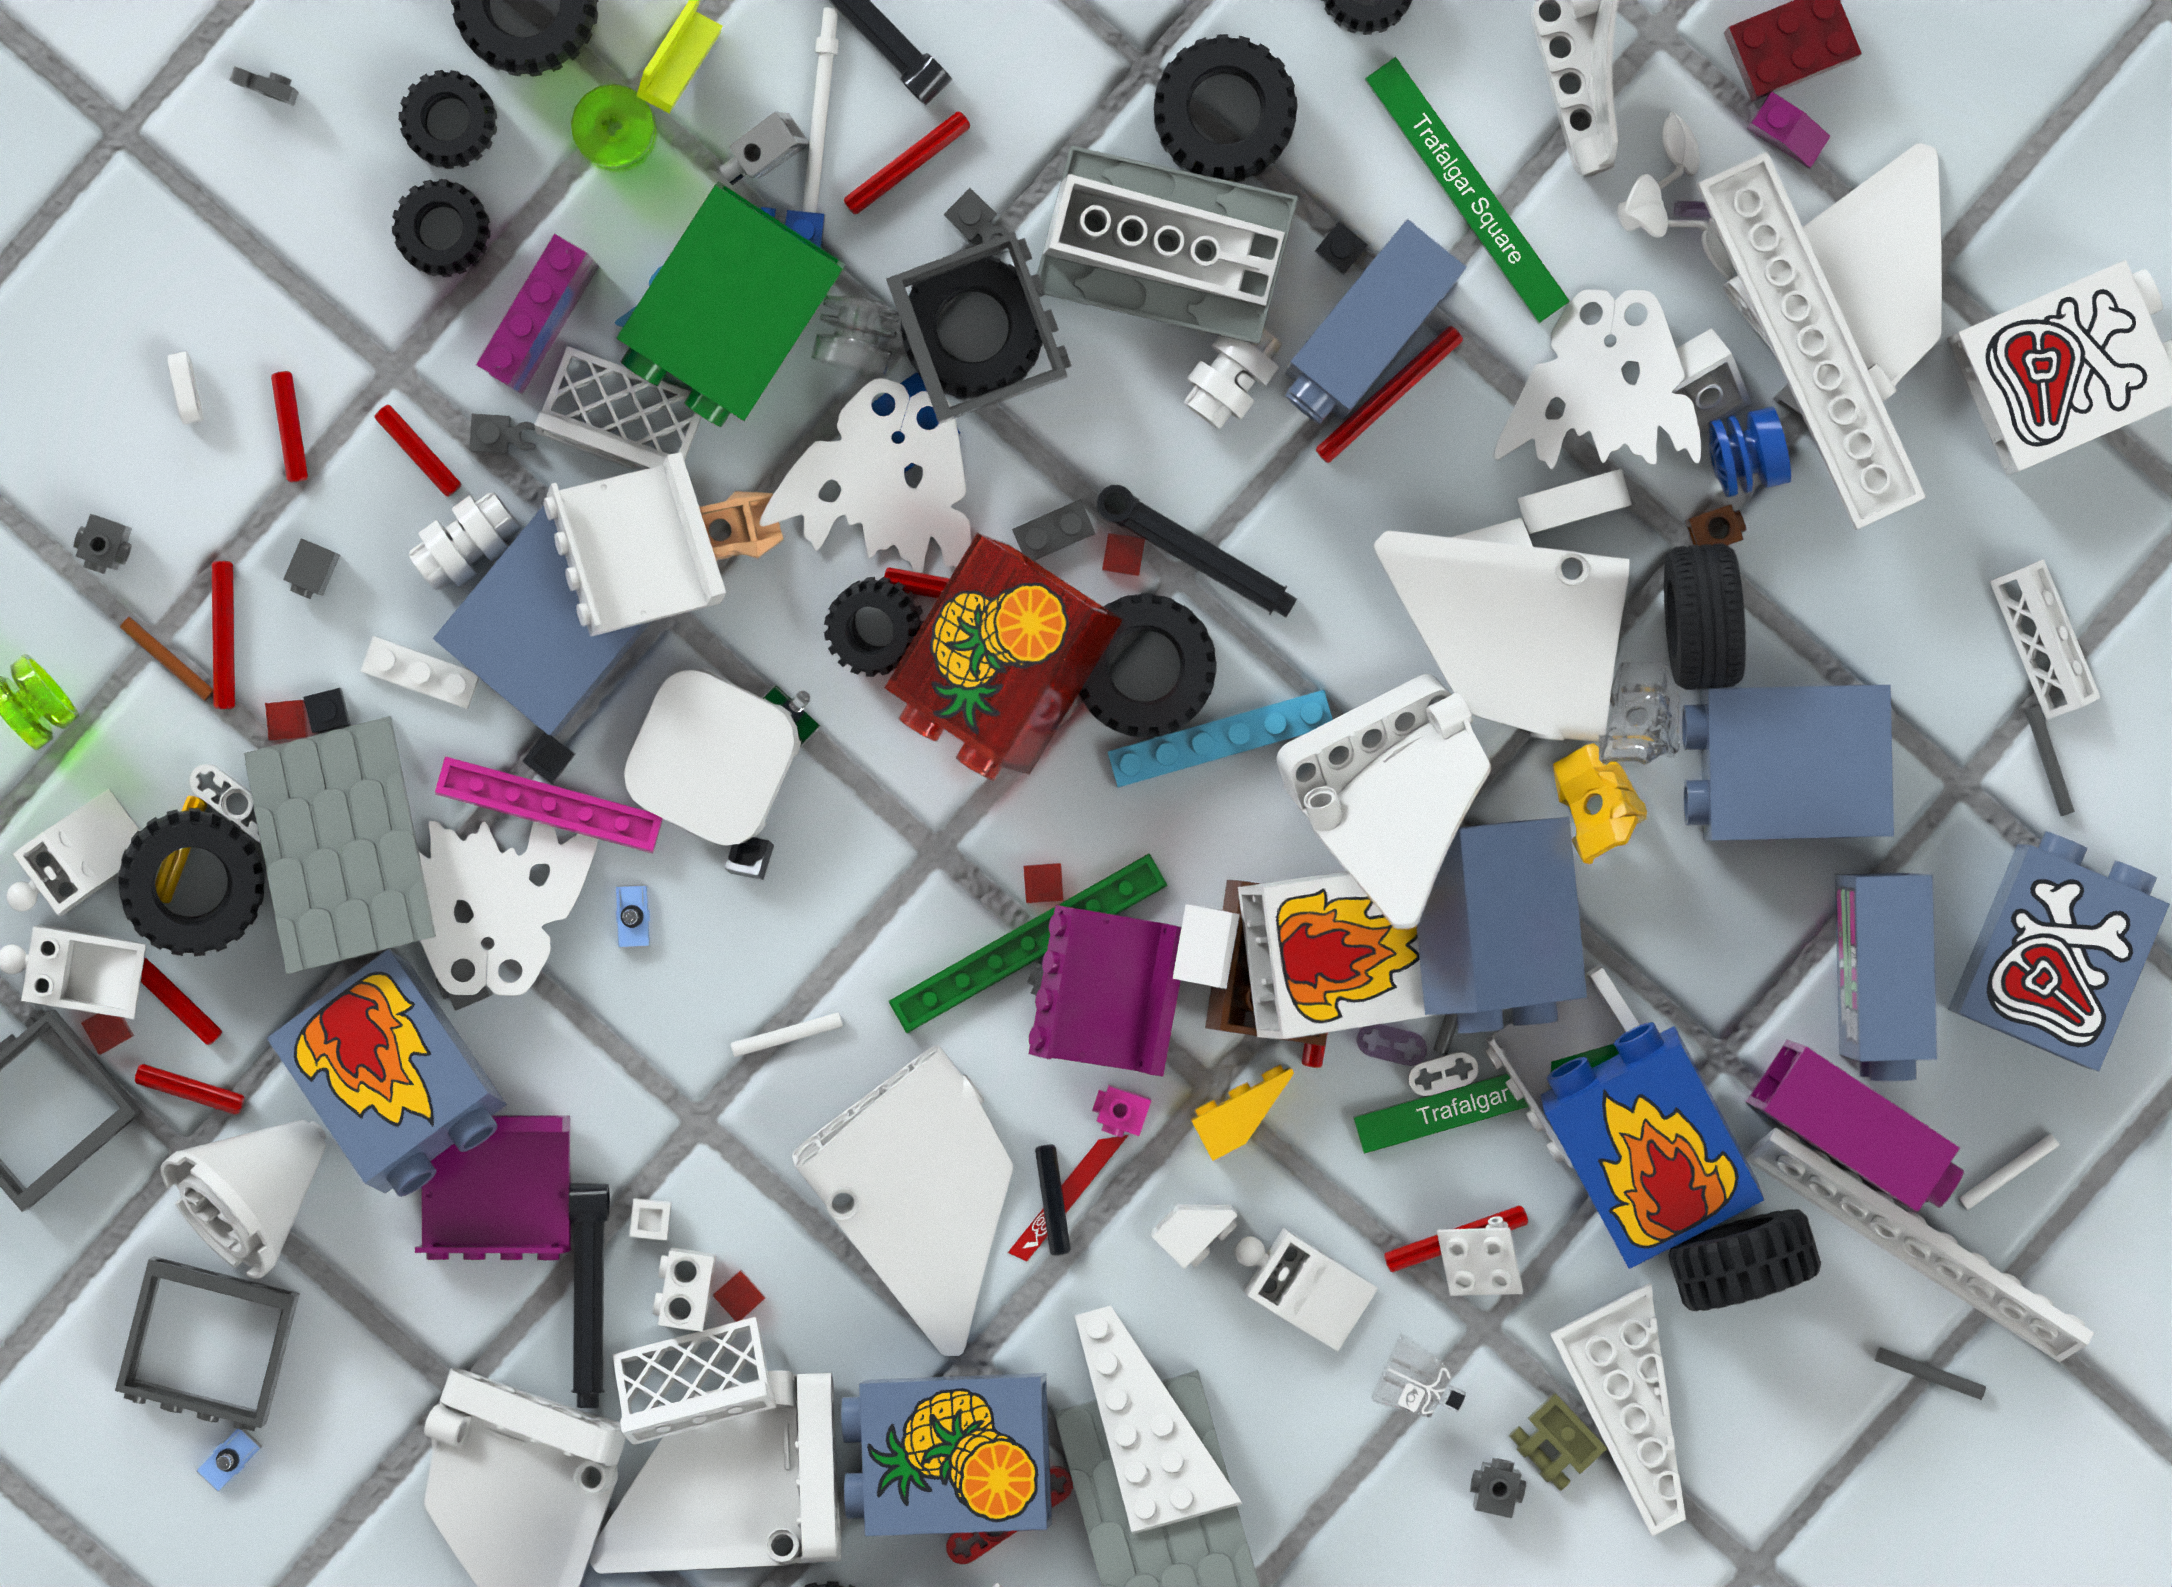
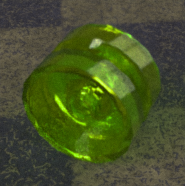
[571,84,658,173]
[0,654,79,750]

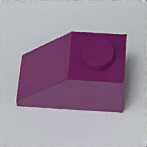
[1747,92,1831,169]

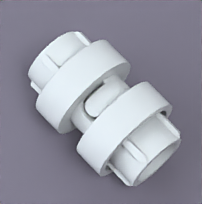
[1184,329,1282,429]
[409,492,521,590]

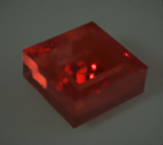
[1102,533,1145,577]
[265,700,308,741]
[1023,863,1064,903]
[81,1013,134,1055]
[713,1269,766,1322]

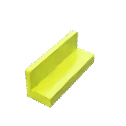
[636,0,723,114]

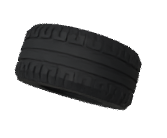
[1664,543,1746,690]

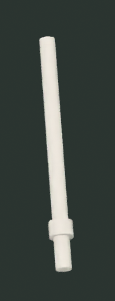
[802,8,839,213]

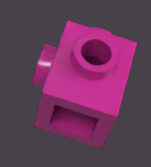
[1092,1084,1151,1137]

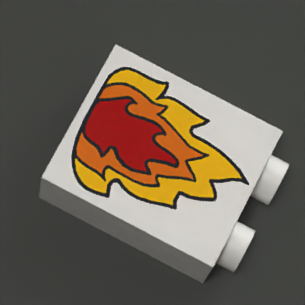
[1238,871,1441,1039]

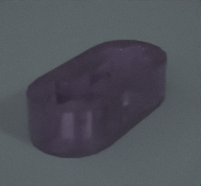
[1356,1024,1427,1066]

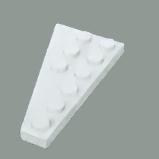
[1549,1283,1686,1536]
[1075,1306,1242,1534]

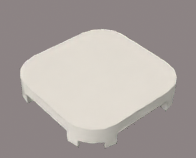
[624,669,801,846]

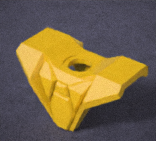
[1553,743,1647,865]

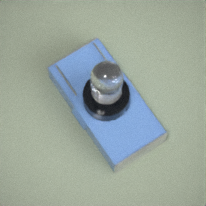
[616,885,650,948]
[196,1429,262,1492]

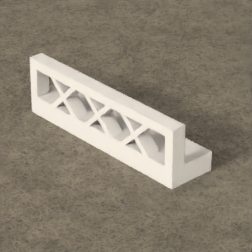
[1990,559,2101,720]

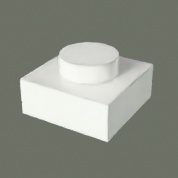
[629,1198,672,1241]

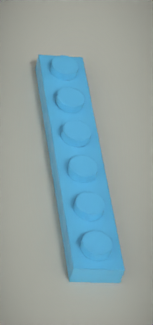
[1108,690,1333,787]

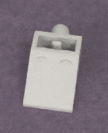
[7,789,140,916]
[0,924,147,1019]
[1235,1227,1378,1351]

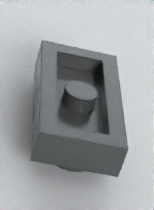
[1012,499,1096,564]

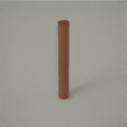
[120,616,213,701]

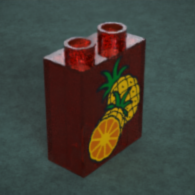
[884,532,1123,781]

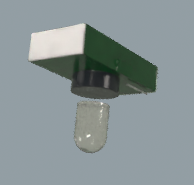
[762,685,821,748]

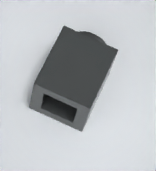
[283,538,340,599]

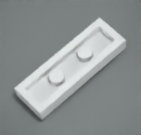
[361,636,479,709]

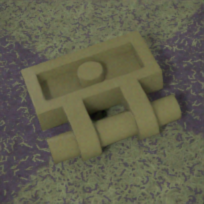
[1509,1393,1607,1491]

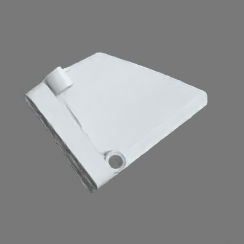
[1276,674,1491,929]

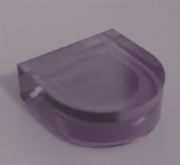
[1673,201,1711,217]

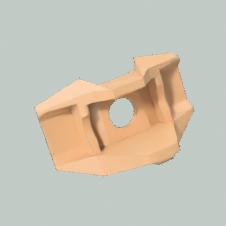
[699,491,783,560]

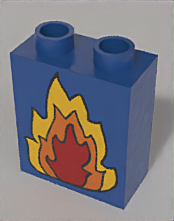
[1541,1022,1764,1269]

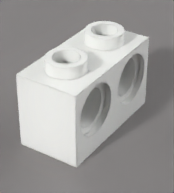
[653,1248,716,1332]

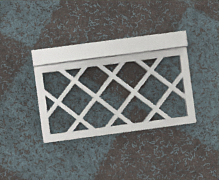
[535,346,702,471]
[612,1317,776,1445]

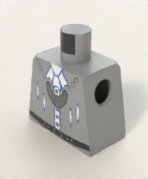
[720,112,809,185]

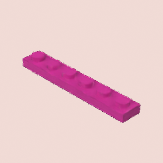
[435,756,663,854]

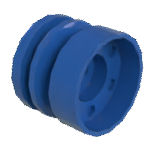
[1708,406,1791,497]

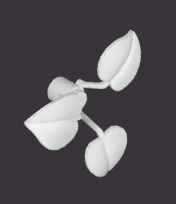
[1618,111,1735,281]

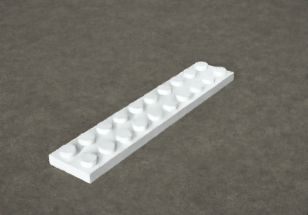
[1696,151,1926,530]
[1746,1127,2094,1363]

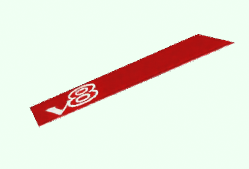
[1008,1135,1129,1262]

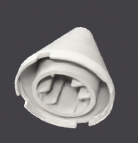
[161,1119,326,1279]

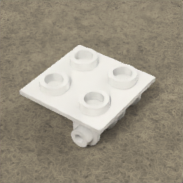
[1437,1216,1523,1296]

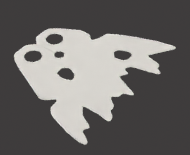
[1494,289,1701,469]
[759,378,971,582]
[419,821,598,996]

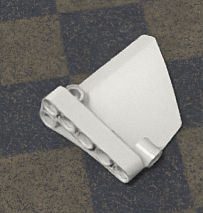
[1531,0,1619,177]
[1723,143,1942,402]
[1373,530,1630,743]
[792,1045,1013,1356]
[424,1368,626,1587]
[589,1371,842,1574]

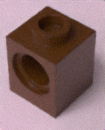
[1685,504,1746,547]

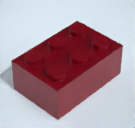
[1724,0,1862,102]

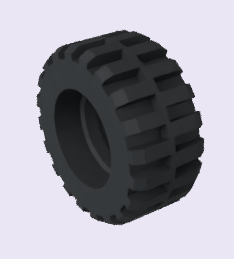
[451,0,599,77]
[1153,34,1298,182]
[901,256,1043,400]
[1073,593,1217,737]
[118,808,265,957]
[1668,1209,1821,1311]

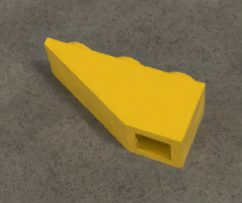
[1191,1064,1294,1161]

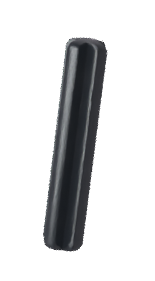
[1035,1144,1071,1256]

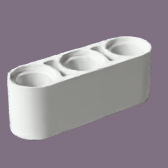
[1517,469,1632,535]

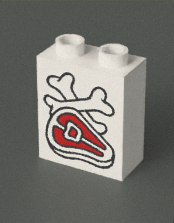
[1947,260,2172,476]

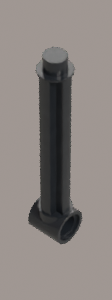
[828,0,953,106]
[1097,485,1298,618]
[569,1183,610,1408]

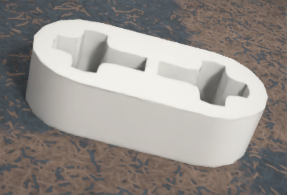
[168,351,203,425]
[1408,1051,1479,1096]

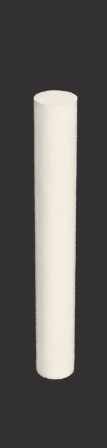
[731,1012,843,1057]
[1959,1133,2059,1210]

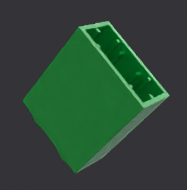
[616,181,845,427]

